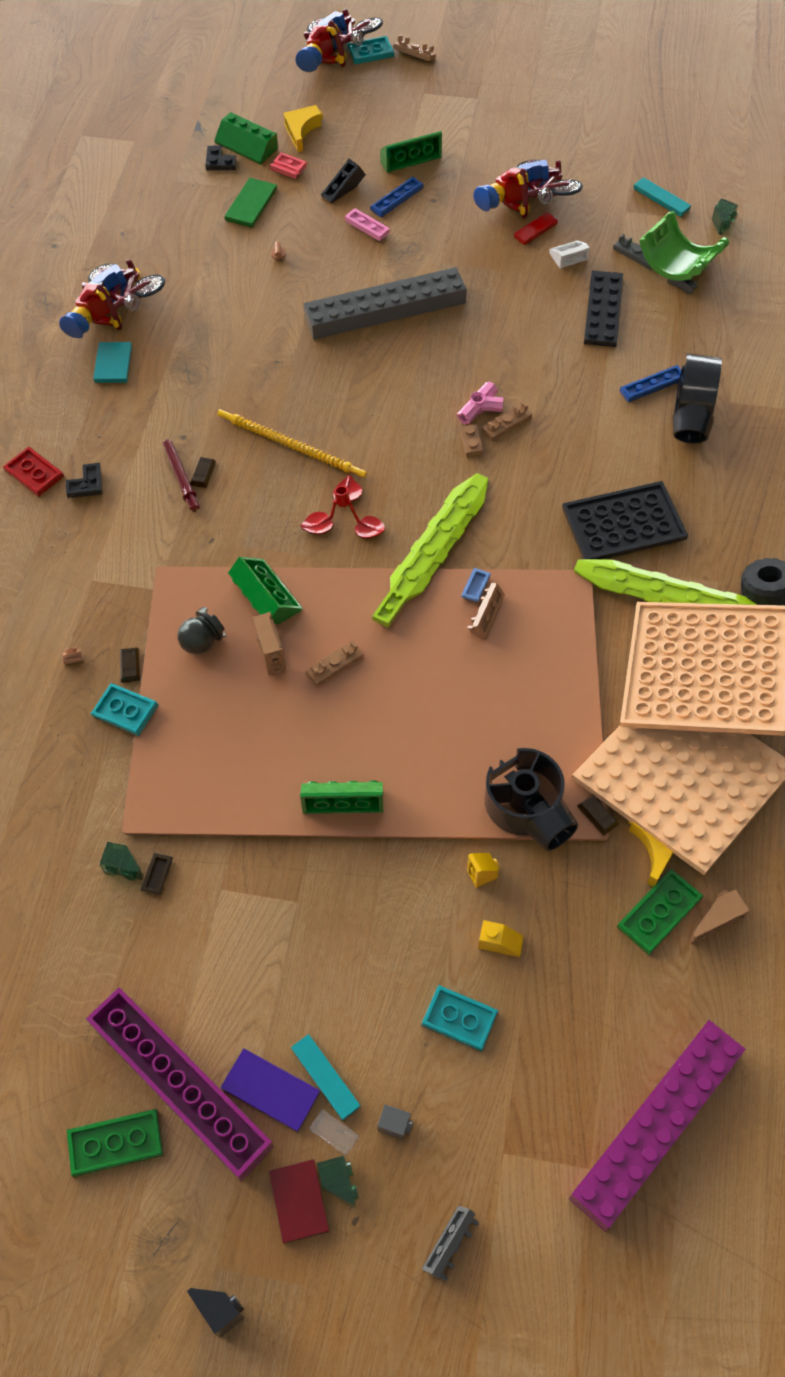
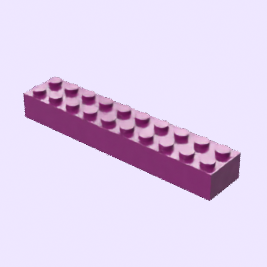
[86,987,274,1182]
[569,1020,746,1232]

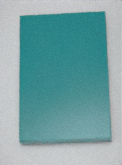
[347,36,395,65]
[93,342,132,383]
[90,683,159,736]
[421,985,498,1052]

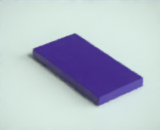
[220,1048,320,1133]

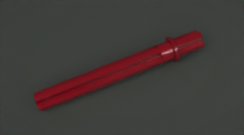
[162,439,200,512]

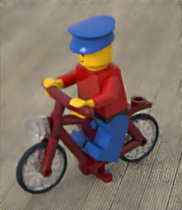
[295,9,383,72]
[473,160,583,219]
[59,259,165,338]

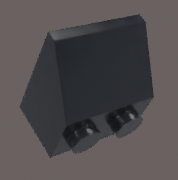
[187,1288,244,1338]

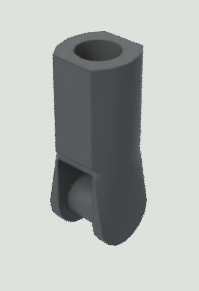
[667,279,697,294]

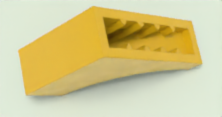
[283,105,323,152]
[628,821,673,887]

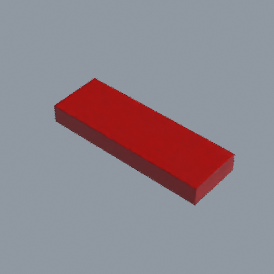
[514,212,558,245]

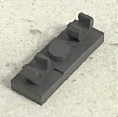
[613,234,652,270]
[422,1206,479,1281]

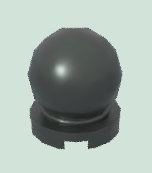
[177,607,226,655]

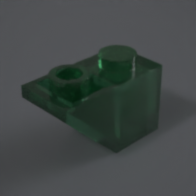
[712,198,738,235]
[99,842,144,881]
[317,1156,359,1208]

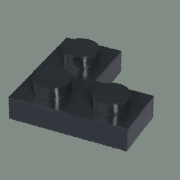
[205,145,236,170]
[66,463,102,498]

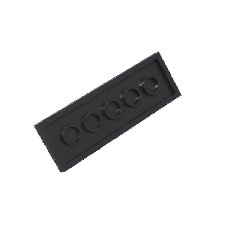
[584,270,623,347]

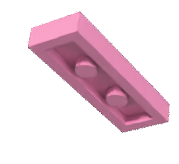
[345,208,390,241]

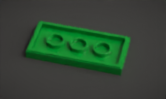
[224,177,277,228]
[617,869,703,955]
[67,1109,164,1177]

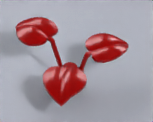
[300,475,385,539]

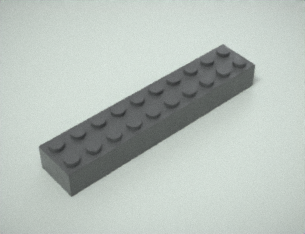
[303,267,467,340]

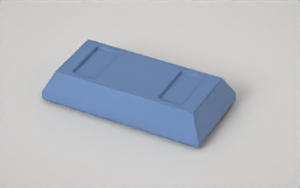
[461,568,491,603]

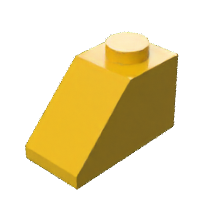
[467,853,500,888]
[478,920,524,957]

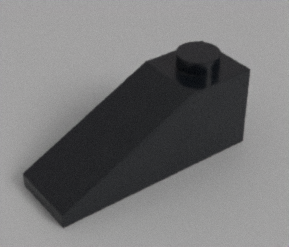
[321,159,366,204]

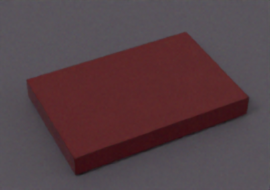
[269,1159,329,1244]

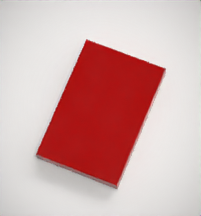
[3,446,64,497]

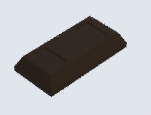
[190,457,216,488]
[120,647,140,683]
[577,794,619,836]
[141,853,173,895]

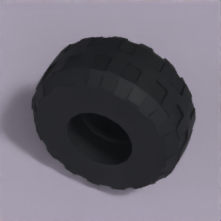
[741,558,785,606]

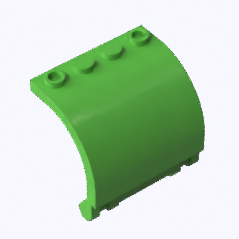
[639,211,729,281]

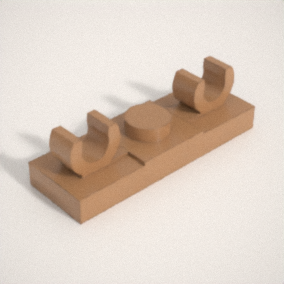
[393,35,436,61]
[482,402,532,441]
[467,583,505,638]
[306,641,363,686]

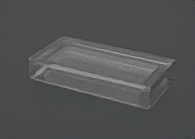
[309,1109,359,1156]

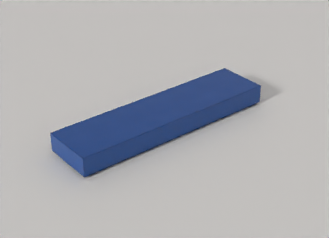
[370,177,424,217]
[620,365,681,402]

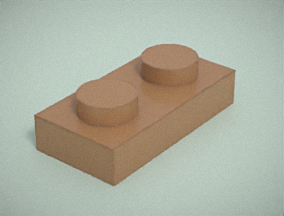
[460,424,483,457]

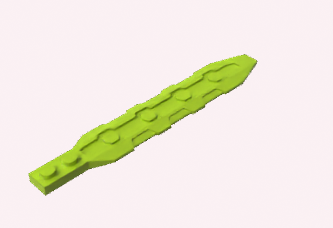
[372,473,488,628]
[574,559,757,605]

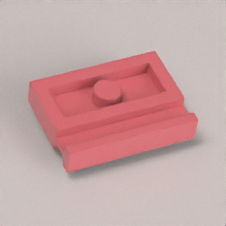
[270,152,307,179]

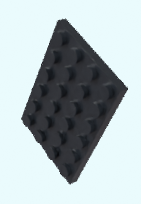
[562,481,688,560]

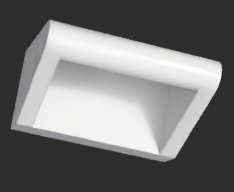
[549,240,589,268]

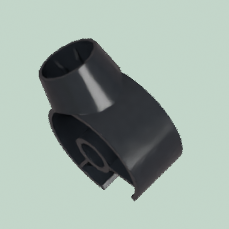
[672,353,722,444]
[485,748,578,851]

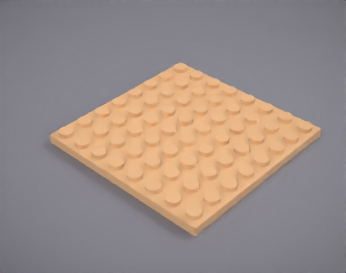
[620,602,785,736]
[571,725,785,875]

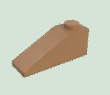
[689,889,750,944]

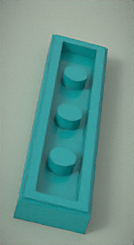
[633,177,691,217]
[291,1034,361,1121]

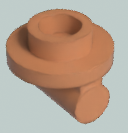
[271,241,286,260]
[62,647,83,665]

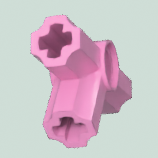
[457,381,503,425]

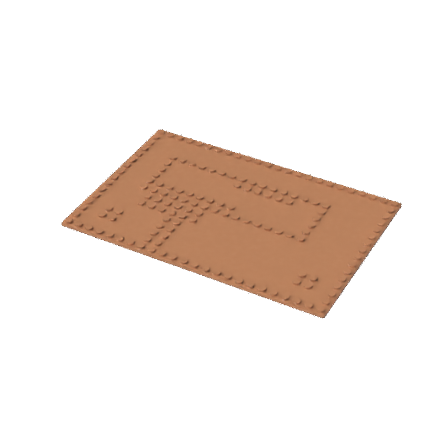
[122,566,609,841]

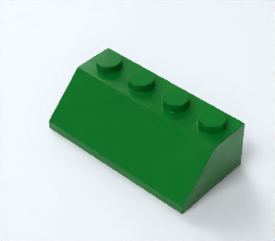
[214,112,278,165]
[380,131,442,173]
[228,556,303,624]
[300,780,383,814]

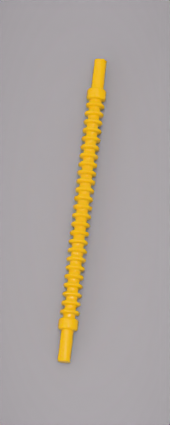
[217,409,367,478]

